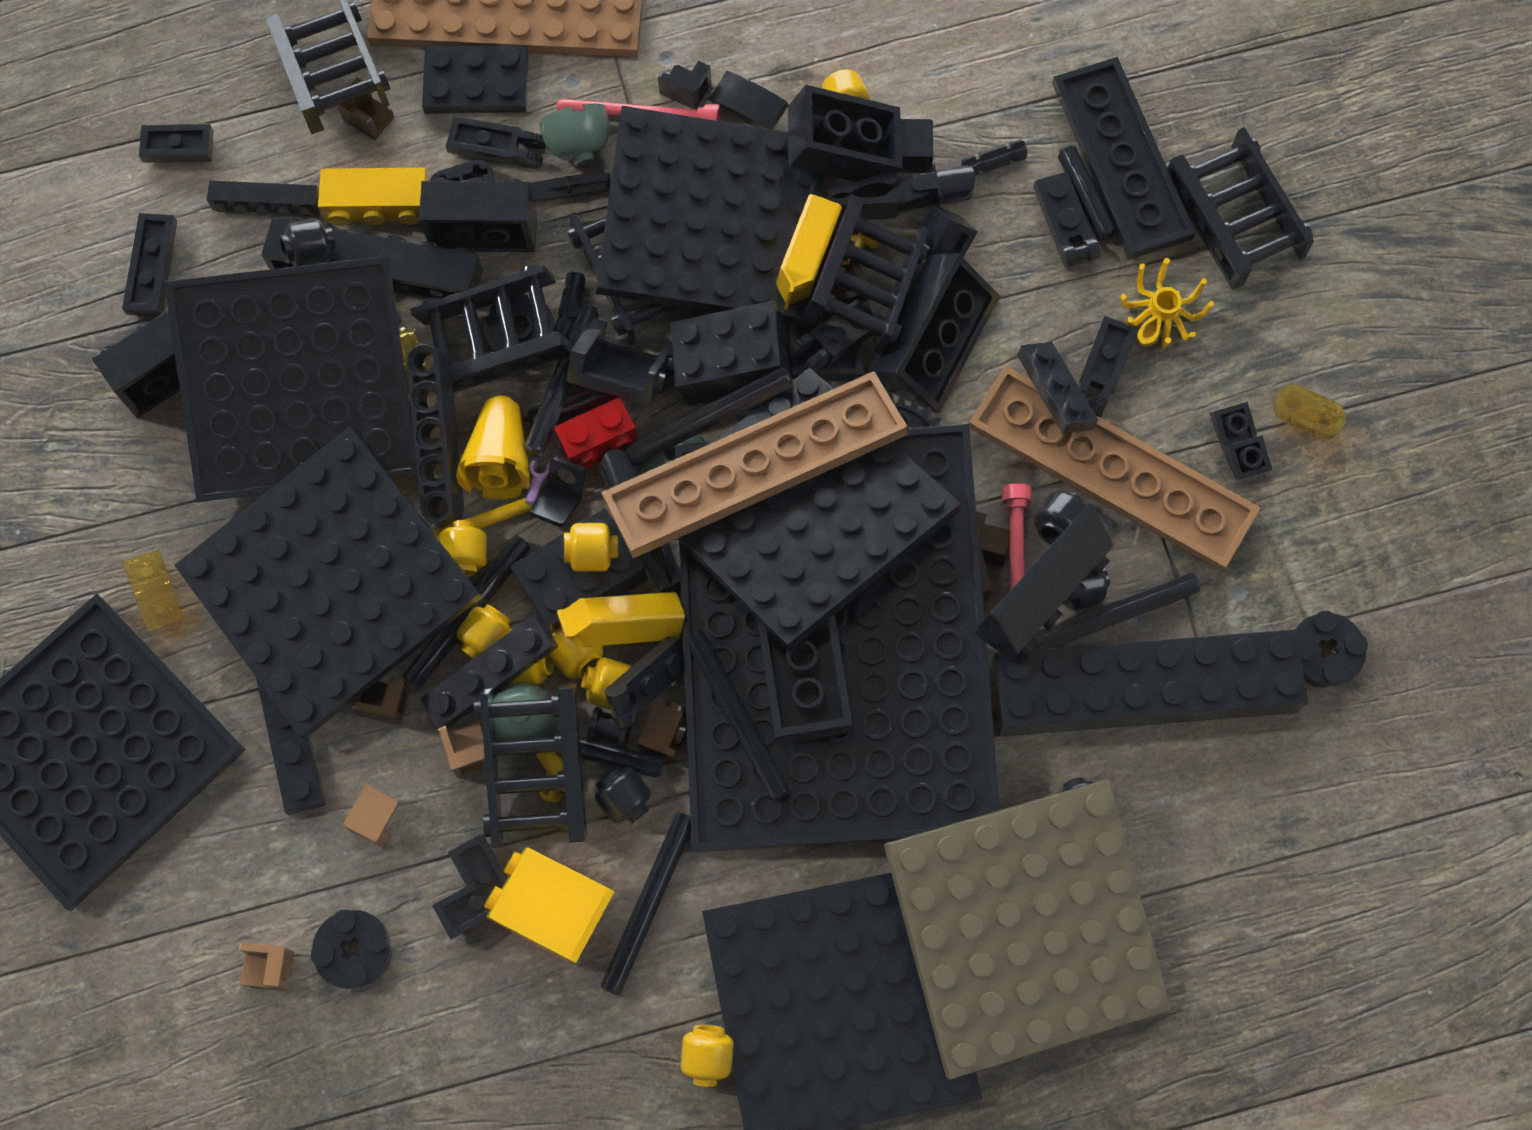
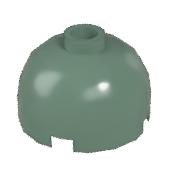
[539,103,610,165]
[493,682,561,759]

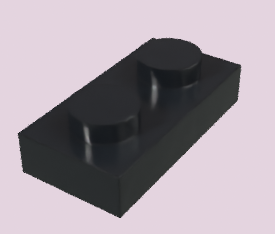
[139,124,214,163]

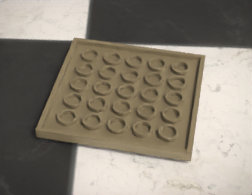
[884,780,1171,1079]

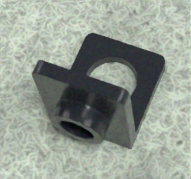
[530,456,586,527]

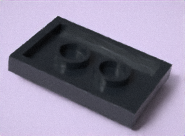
[422,45,528,114]

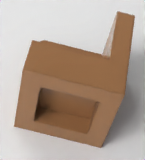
[438,723,485,777]
[343,784,399,848]
[238,942,294,990]

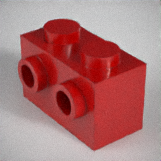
[554,397,638,469]

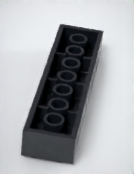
[990,629,1308,737]

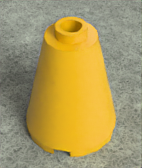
[456,395,531,500]

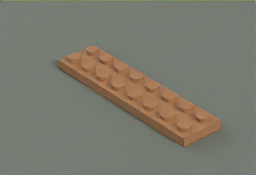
[367,0,643,57]
[969,365,1260,572]
[601,371,908,558]

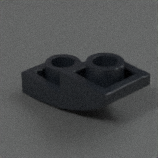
[709,71,789,130]
[1210,401,1272,480]

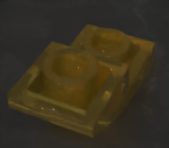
[122,549,184,632]

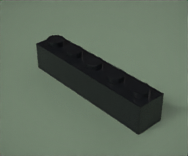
[206,180,320,216]

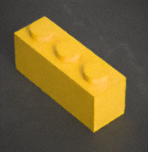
[318,168,430,226]

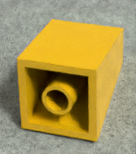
[484,847,615,963]

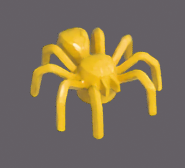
[1120,258,1214,349]

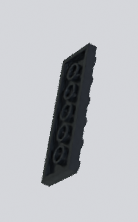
[1052,57,1196,260]

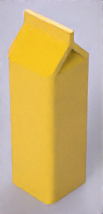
[776,194,842,310]
[557,592,685,647]

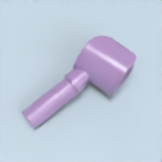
[525,460,550,506]

